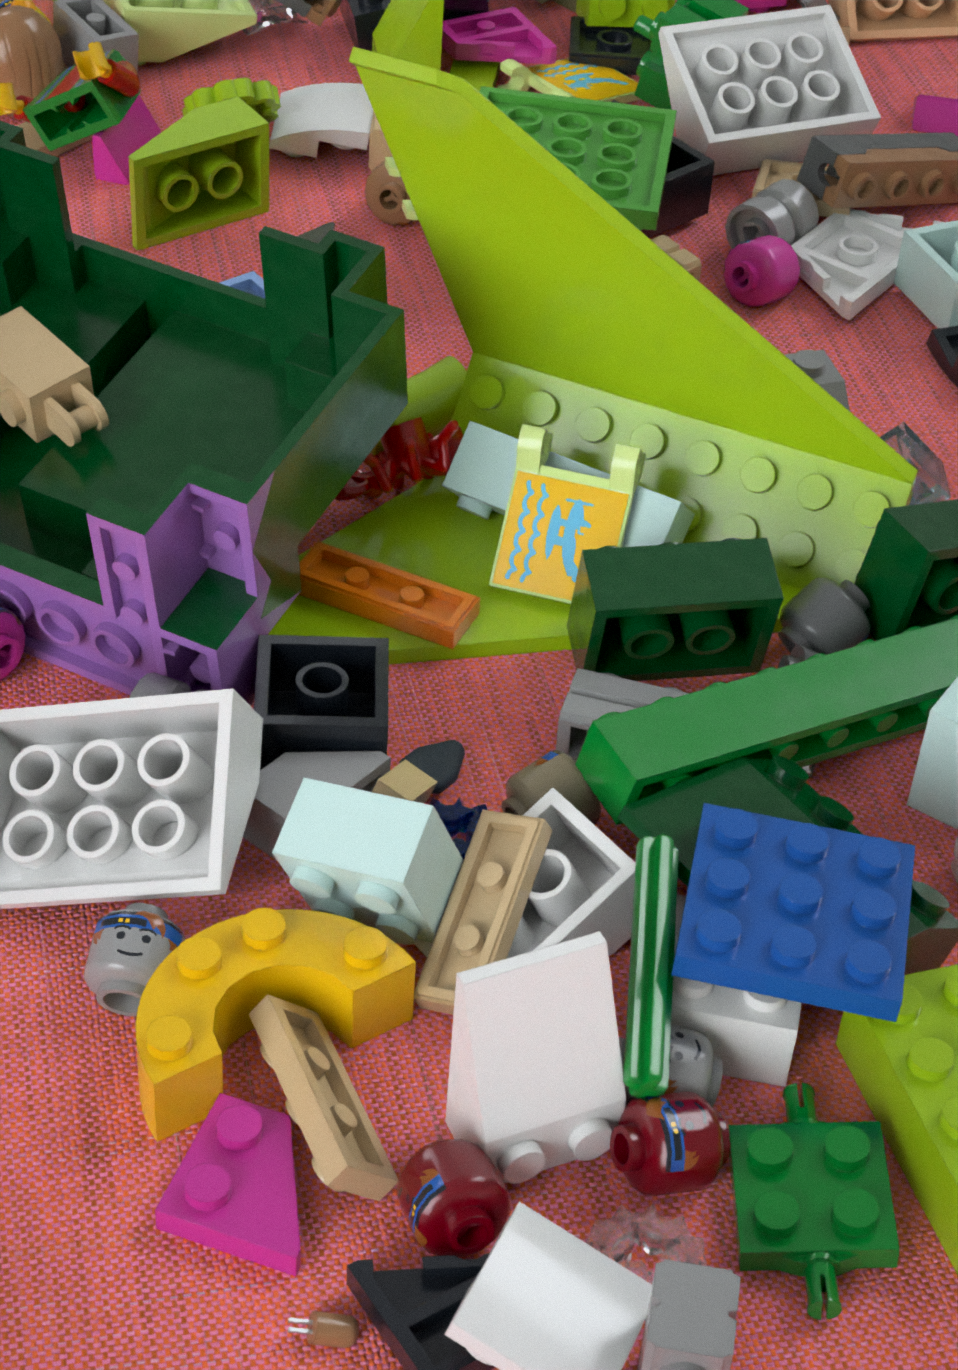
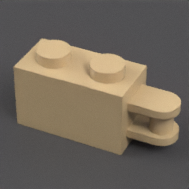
[0,306,109,446]

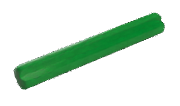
[623,834,679,1098]

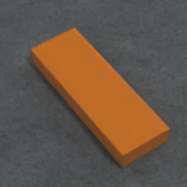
[298,541,480,649]

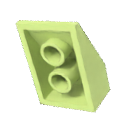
[103,0,258,66]

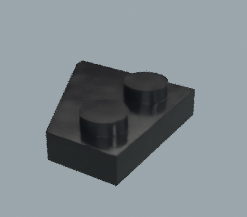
[346,1253,495,1370]

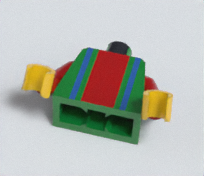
[0,42,141,151]

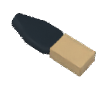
[372,740,465,803]

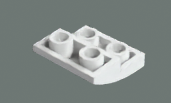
[269,83,374,158]
[444,1201,652,1370]

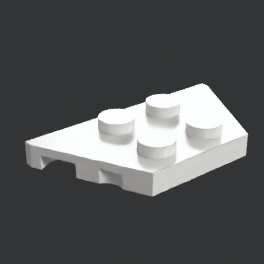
[791,209,945,320]

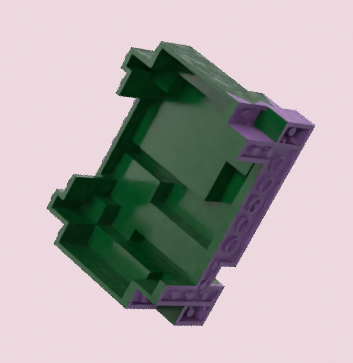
[0,121,408,706]

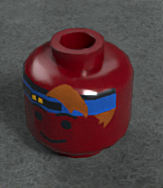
[610,1091,730,1196]
[397,1139,511,1257]

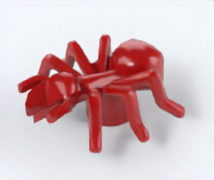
[335,417,464,501]

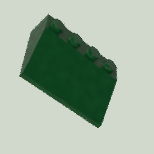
[617,755,958,975]

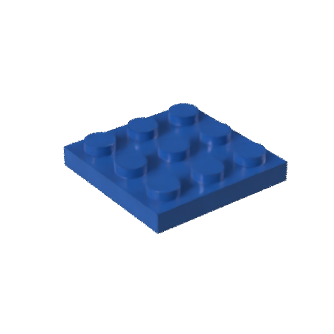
[671,803,915,1022]

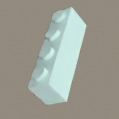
[442,421,695,547]

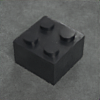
[254,635,389,769]

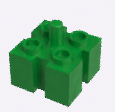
[633,0,749,110]

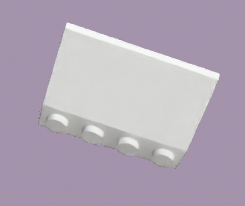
[658,5,881,175]
[0,688,263,909]

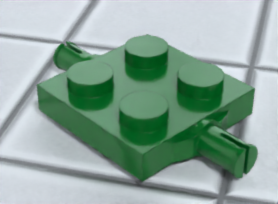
[728,1083,900,1320]

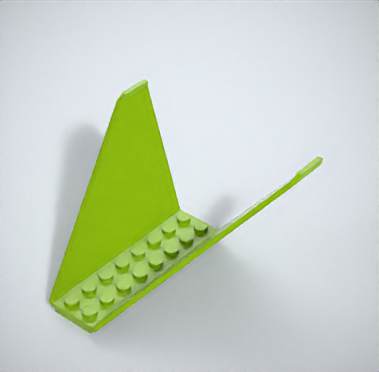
[268,46,918,665]

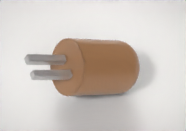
[288,1311,359,1348]

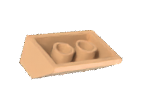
[828,0,958,42]

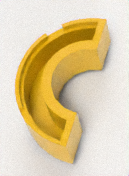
[135,908,416,1142]

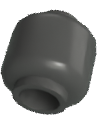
[778,578,871,655]

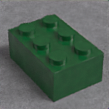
[567,538,784,681]

